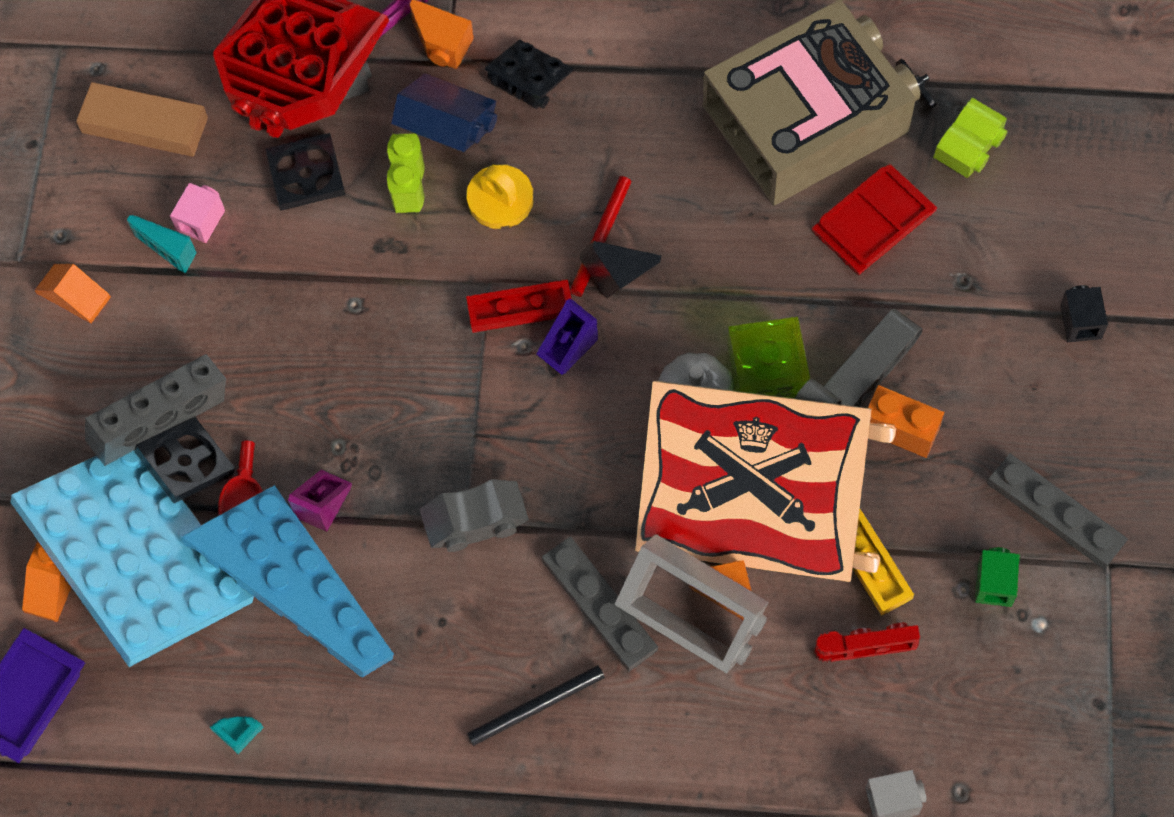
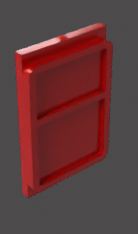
[811,164,937,276]

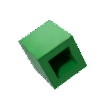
[975,547,1020,607]

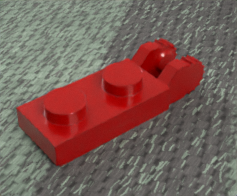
[814,622,920,663]

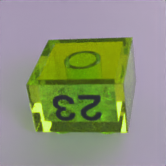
[727,316,810,399]

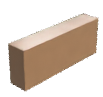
[76,82,208,157]

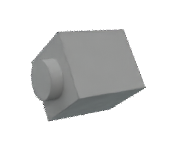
[865,770,926,817]

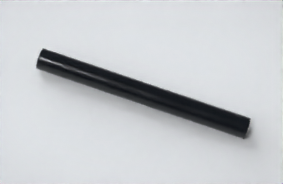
[467,665,605,746]

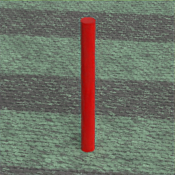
[570,176,632,297]

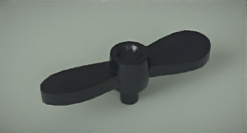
[896,59,937,108]

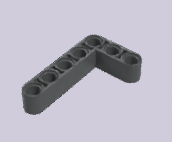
[795,308,923,407]

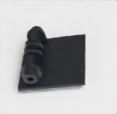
[484,39,574,109]

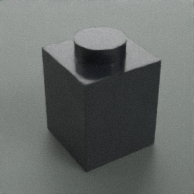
[1060,285,1108,343]

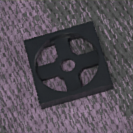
[265,133,346,211]
[135,417,235,503]

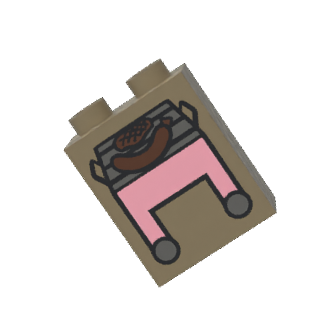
[703,0,920,206]

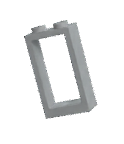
[614,534,769,673]

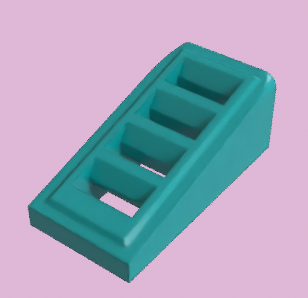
[127,215,197,273]

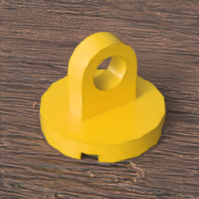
[466,165,533,229]

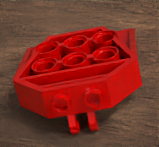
[213,0,389,138]

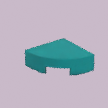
[210,716,264,754]

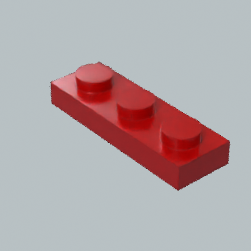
[466,279,572,333]

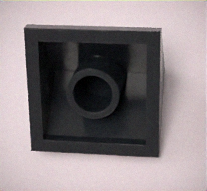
[580,241,662,299]

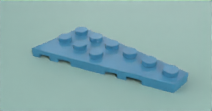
[182,485,394,678]

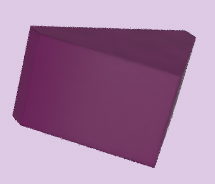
[288,470,352,532]

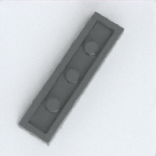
[987,453,1128,570]
[542,536,658,672]

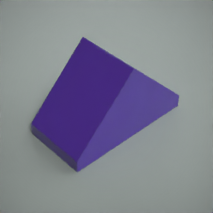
[536,299,598,375]

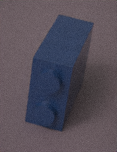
[391,73,497,152]

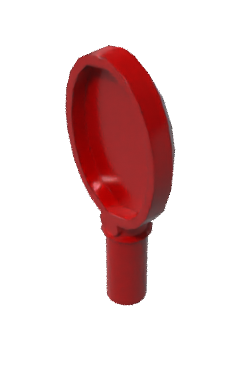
[218,440,263,515]

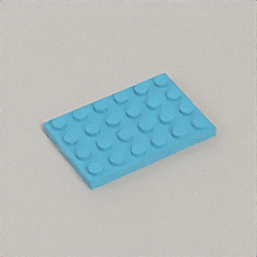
[10,450,254,667]

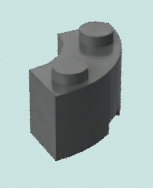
[420,479,529,552]

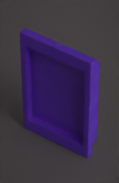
[0,628,85,764]

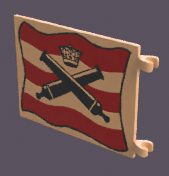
[635,381,896,582]

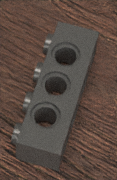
[85,354,226,466]

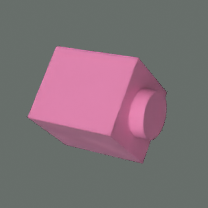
[170,183,225,243]

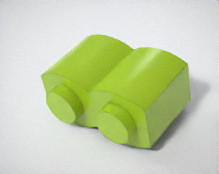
[933,98,1008,178]
[387,133,425,213]

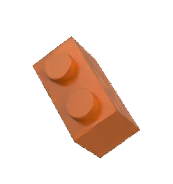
[868,385,945,458]

